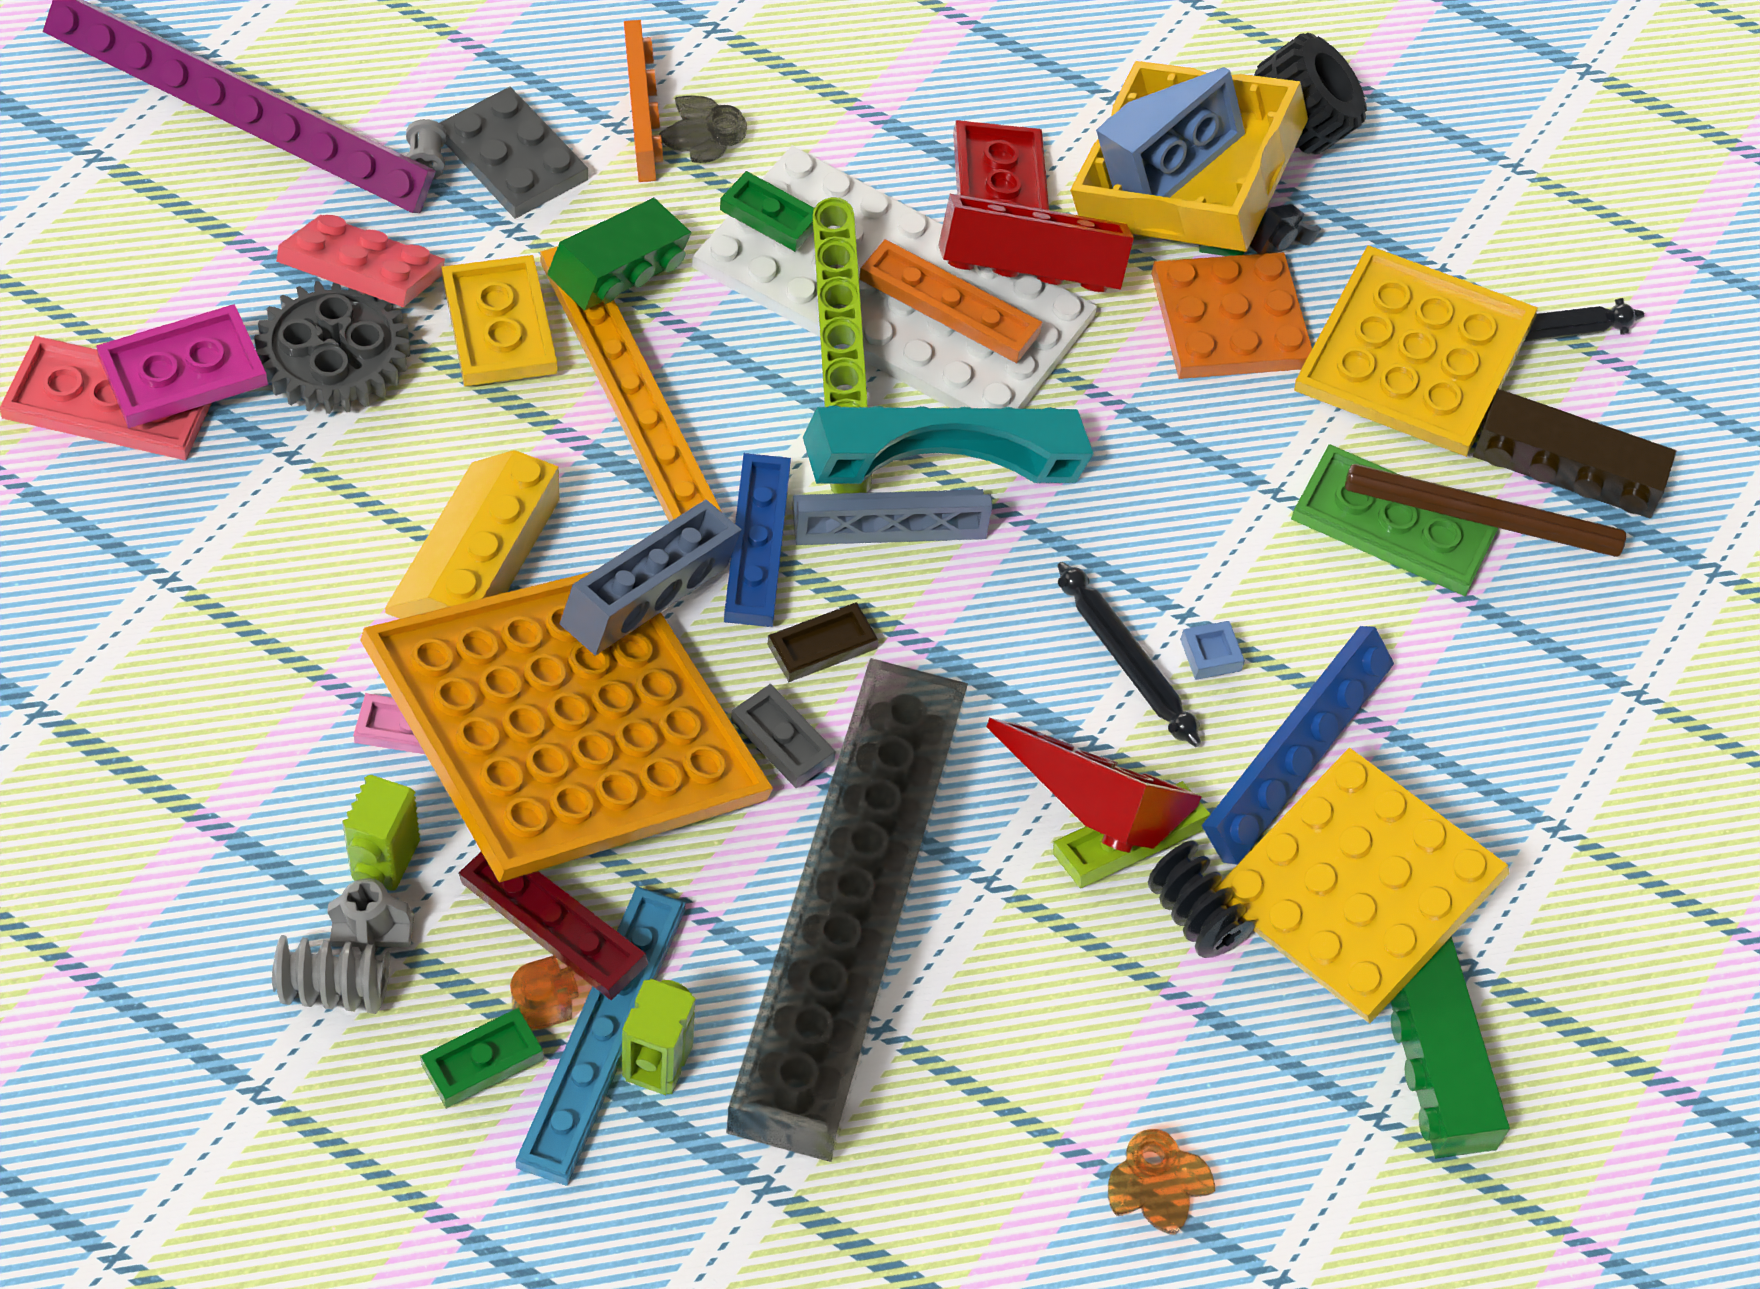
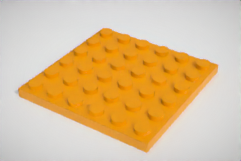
[360,571,773,883]

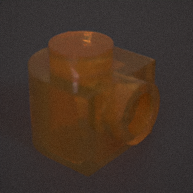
[510,955,579,1029]

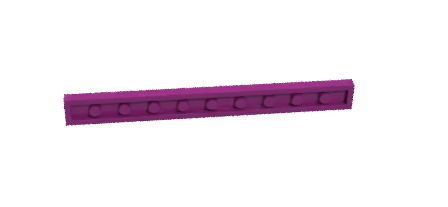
[42,0,436,213]

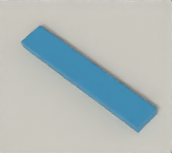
[515,886,686,1186]

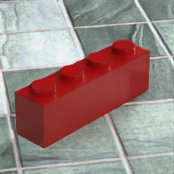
[938,193,1134,292]

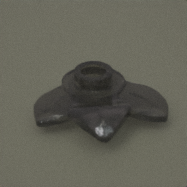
[659,95,747,163]

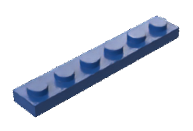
[1202,626,1395,865]

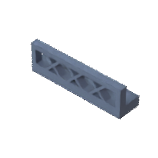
[792,489,992,545]

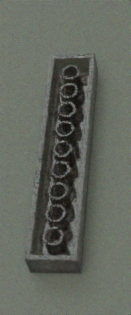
[726,658,968,1162]

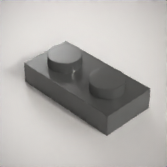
[731,683,836,788]

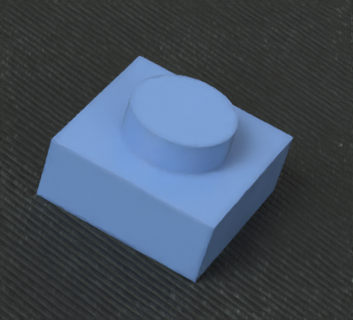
[1180,621,1245,680]

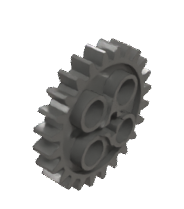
[254,281,410,414]

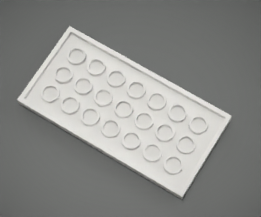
[692,145,1097,409]

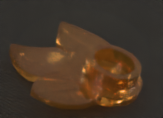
[1108,1129,1215,1235]

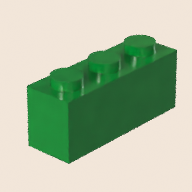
[547,197,692,311]

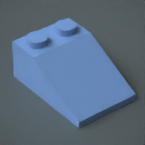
[1096,67,1245,198]

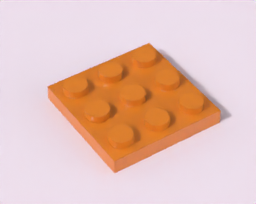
[1151,252,1312,379]

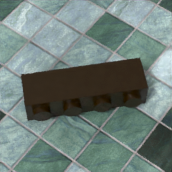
[1472,389,1677,519]

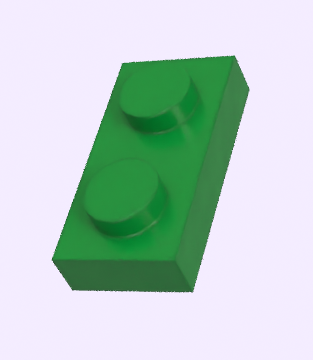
[720,171,814,252]
[420,1008,544,1109]

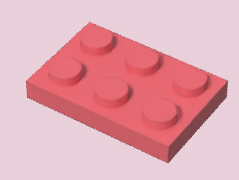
[276,214,445,307]

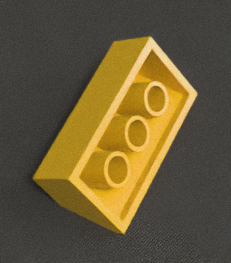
[385,450,560,619]

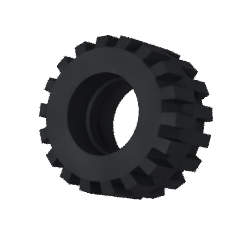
[1254,33,1367,155]

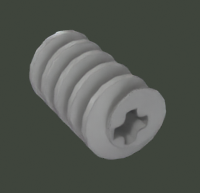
[272,935,390,1014]

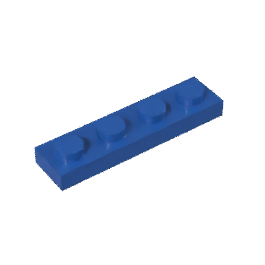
[724,453,791,627]

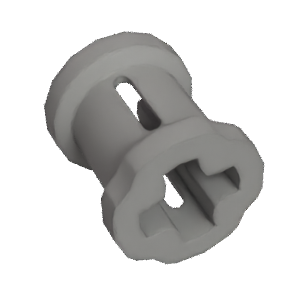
[406,119,446,179]

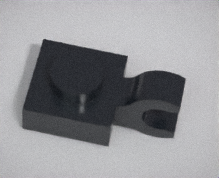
[1250,204,1321,254]

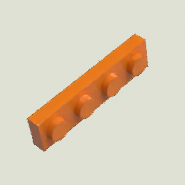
[624,20,663,182]
[859,239,1042,363]

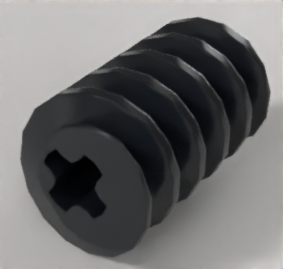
[1148,840,1255,958]

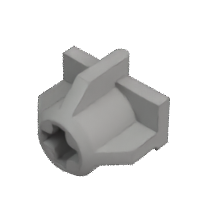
[327,878,415,954]

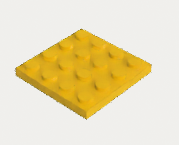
[1294,245,1538,457]
[1214,747,1509,1024]

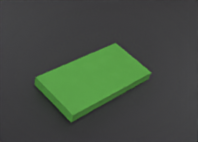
[1291,444,1498,597]

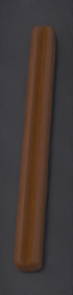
[1345,464,1626,557]

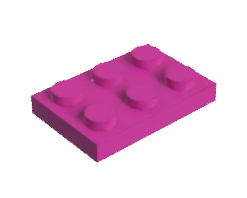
[96,304,268,428]

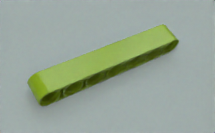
[813,197,872,494]

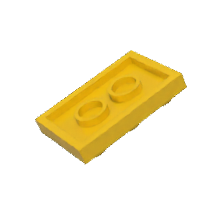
[441,255,558,387]

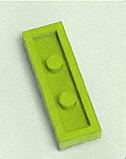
[1053,781,1210,889]

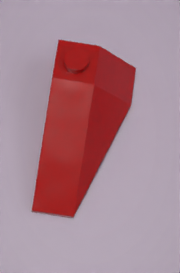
[986,717,1202,853]

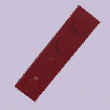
[458,852,648,1001]

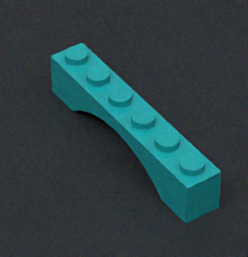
[802,406,1094,484]

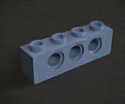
[560,499,742,656]

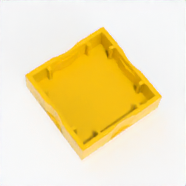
[1070,61,1308,252]

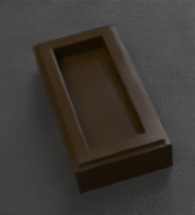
[767,602,878,683]

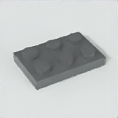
[440,86,588,219]

